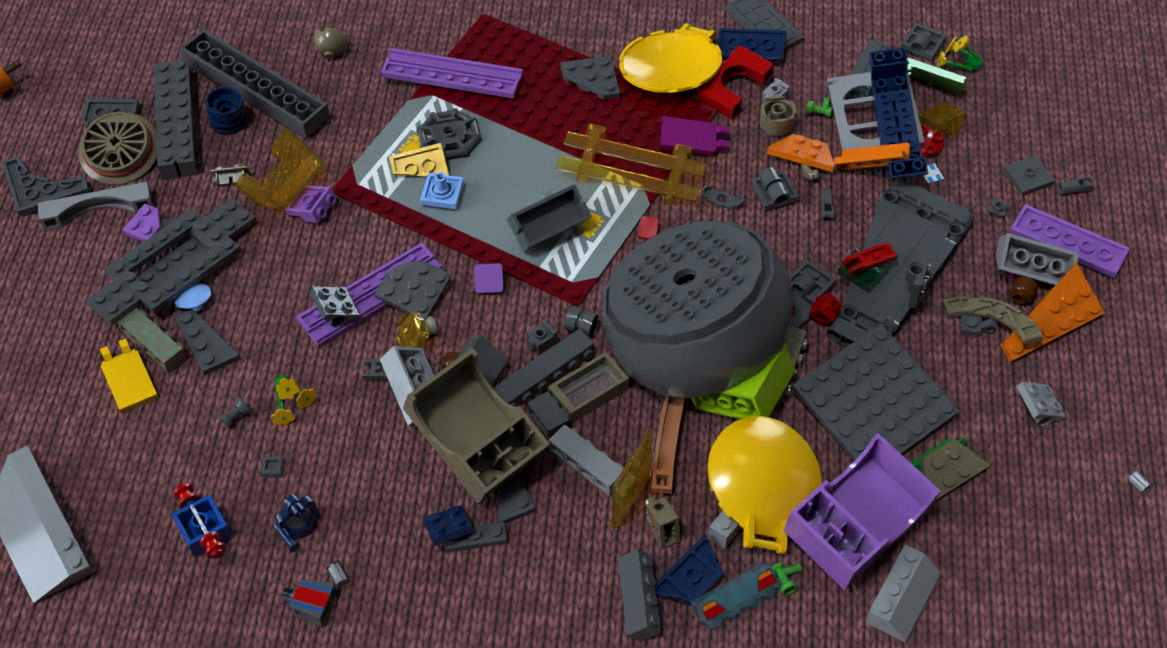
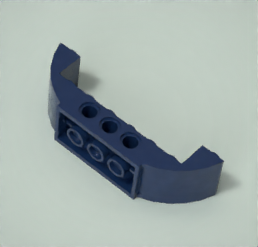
[869,47,928,180]

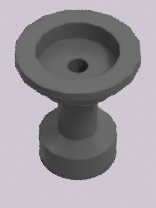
[218,396,253,429]

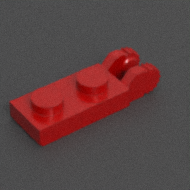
[842,242,898,276]

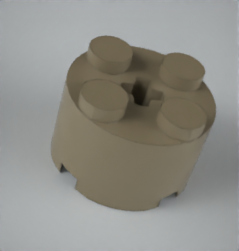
[759,95,796,137]

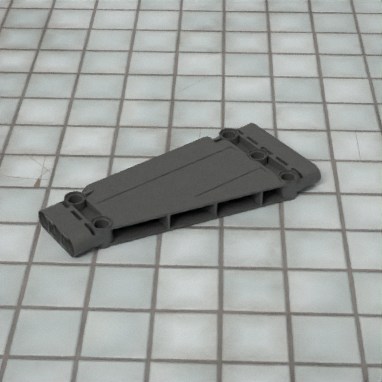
[826,178,975,348]

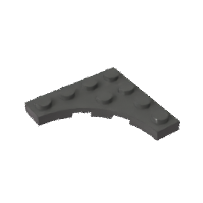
[1,156,90,216]

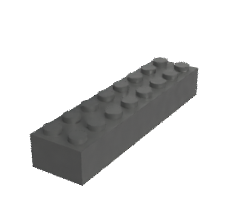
[154,59,198,180]

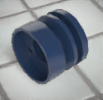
[205,87,246,134]

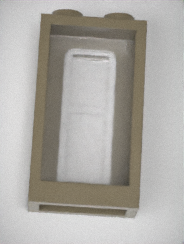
[548,352,630,424]

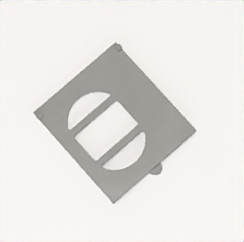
[827,67,925,150]

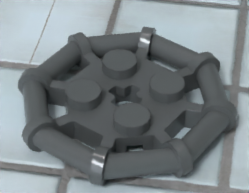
[416,108,482,158]

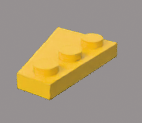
[389,143,449,177]

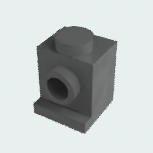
[526,320,557,355]

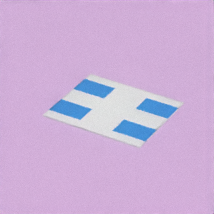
[924,163,944,183]

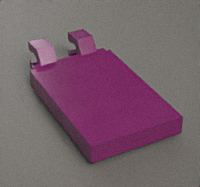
[660,116,729,156]

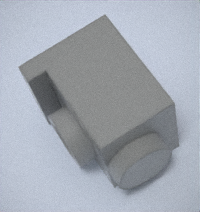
[762,78,790,102]

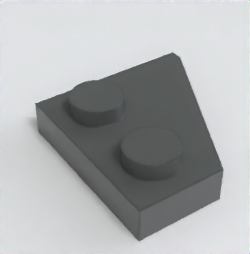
[498,475,536,524]

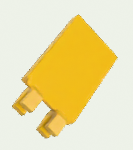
[100,338,158,414]

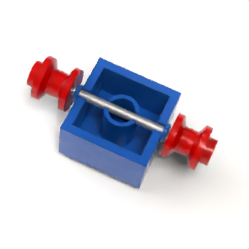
[172,483,232,559]

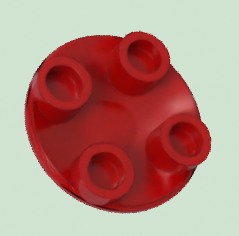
[920,124,944,157]

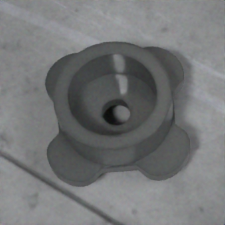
[988,199,1009,218]

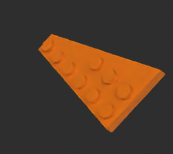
[1000,263,1105,362]

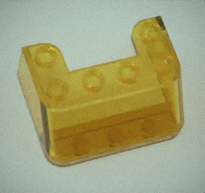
[234,127,323,210]

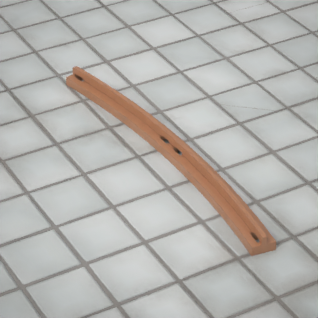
[651,396,686,497]

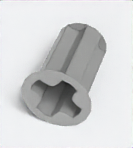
[1128,471,1154,495]
[326,560,348,586]

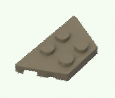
[920,439,990,499]

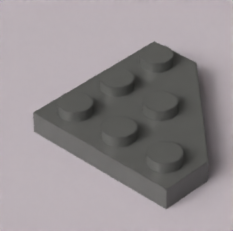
[560,56,620,100]

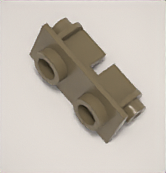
[211,164,250,186]

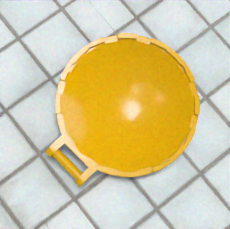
[619,23,722,93]
[708,416,822,554]

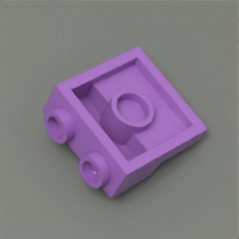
[285,185,336,223]

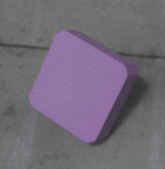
[474,263,503,293]

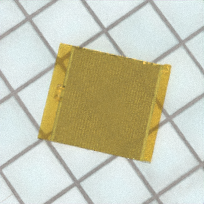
[607,428,653,530]

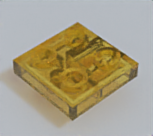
[918,103,967,135]

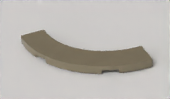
[943,296,1043,345]

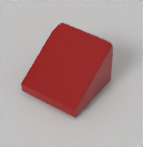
[637,216,659,240]

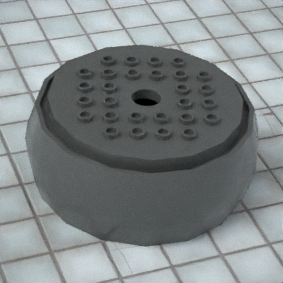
[602,221,793,398]

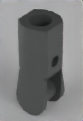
[1058,177,1094,195]
[820,190,834,220]

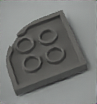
[83,99,140,140]
[374,261,452,321]

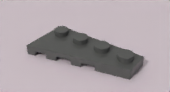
[174,309,240,376]

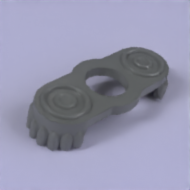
[701,185,743,209]

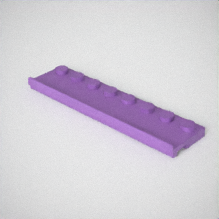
[381,48,523,98]
[296,242,445,348]

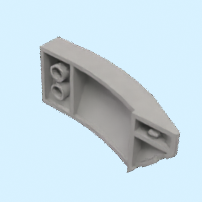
[0,445,93,604]

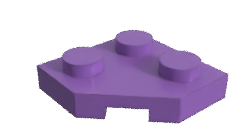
[122,204,162,242]

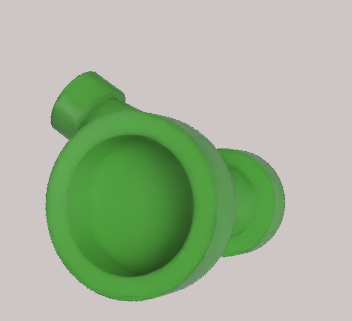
[805,98,832,118]
[772,562,802,596]

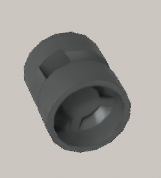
[564,306,599,338]

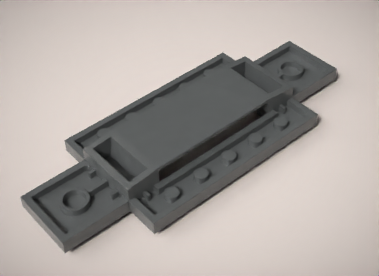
[86,199,256,325]

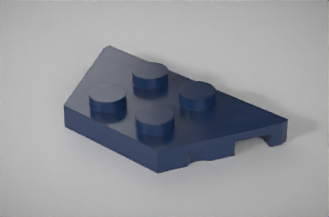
[655,534,723,606]

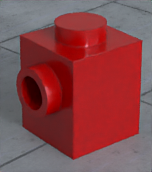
[808,292,842,325]

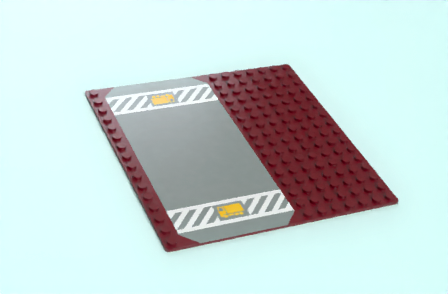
[332,14,717,306]

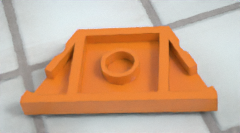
[767,134,835,172]

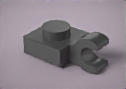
[960,315,996,337]

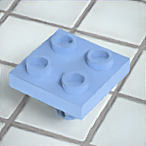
[420,172,464,209]

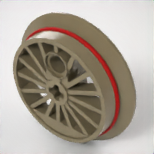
[78,112,157,185]

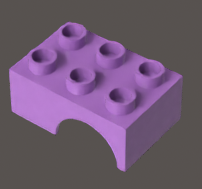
[783,433,941,590]

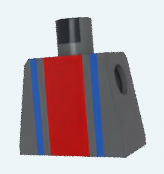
[282,579,337,628]

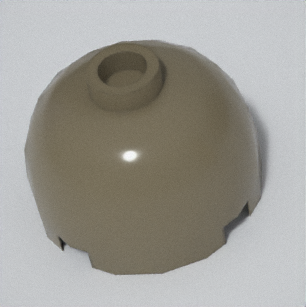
[314,27,348,59]

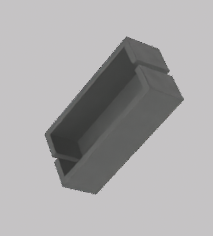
[507,184,592,253]

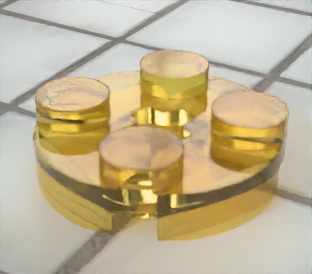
[396,312,429,348]

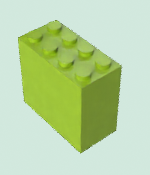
[691,344,795,419]

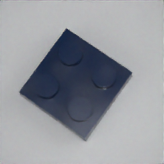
[422,505,474,546]

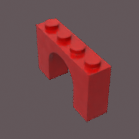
[698,45,774,120]

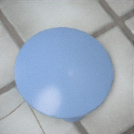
[173,283,212,311]

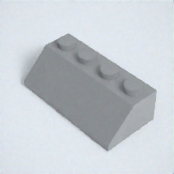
[996,233,1079,285]
[380,346,434,426]
[866,544,941,642]

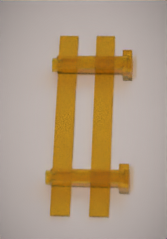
[556,123,706,205]

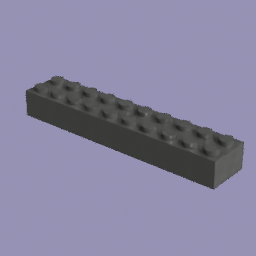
[179,29,330,139]

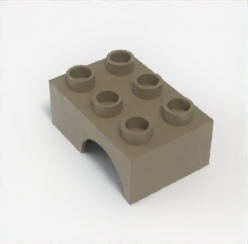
[402,348,549,504]

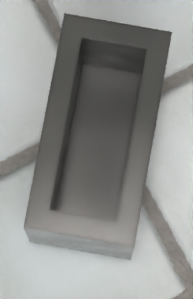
[527,392,570,440]

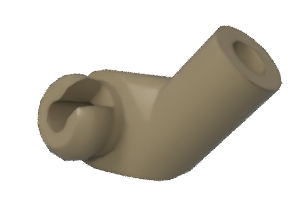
[802,164,819,181]

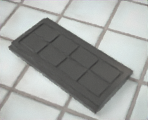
[724,0,805,51]

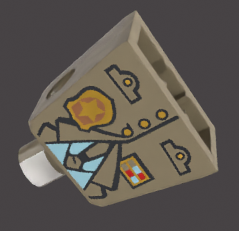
[645,497,680,550]

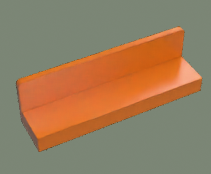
[834,143,910,170]

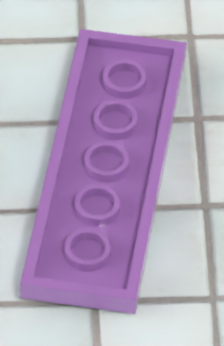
[1009,204,1130,278]

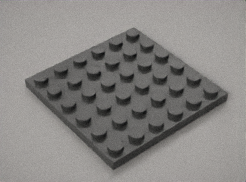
[791,324,960,461]

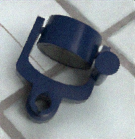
[273,494,321,553]

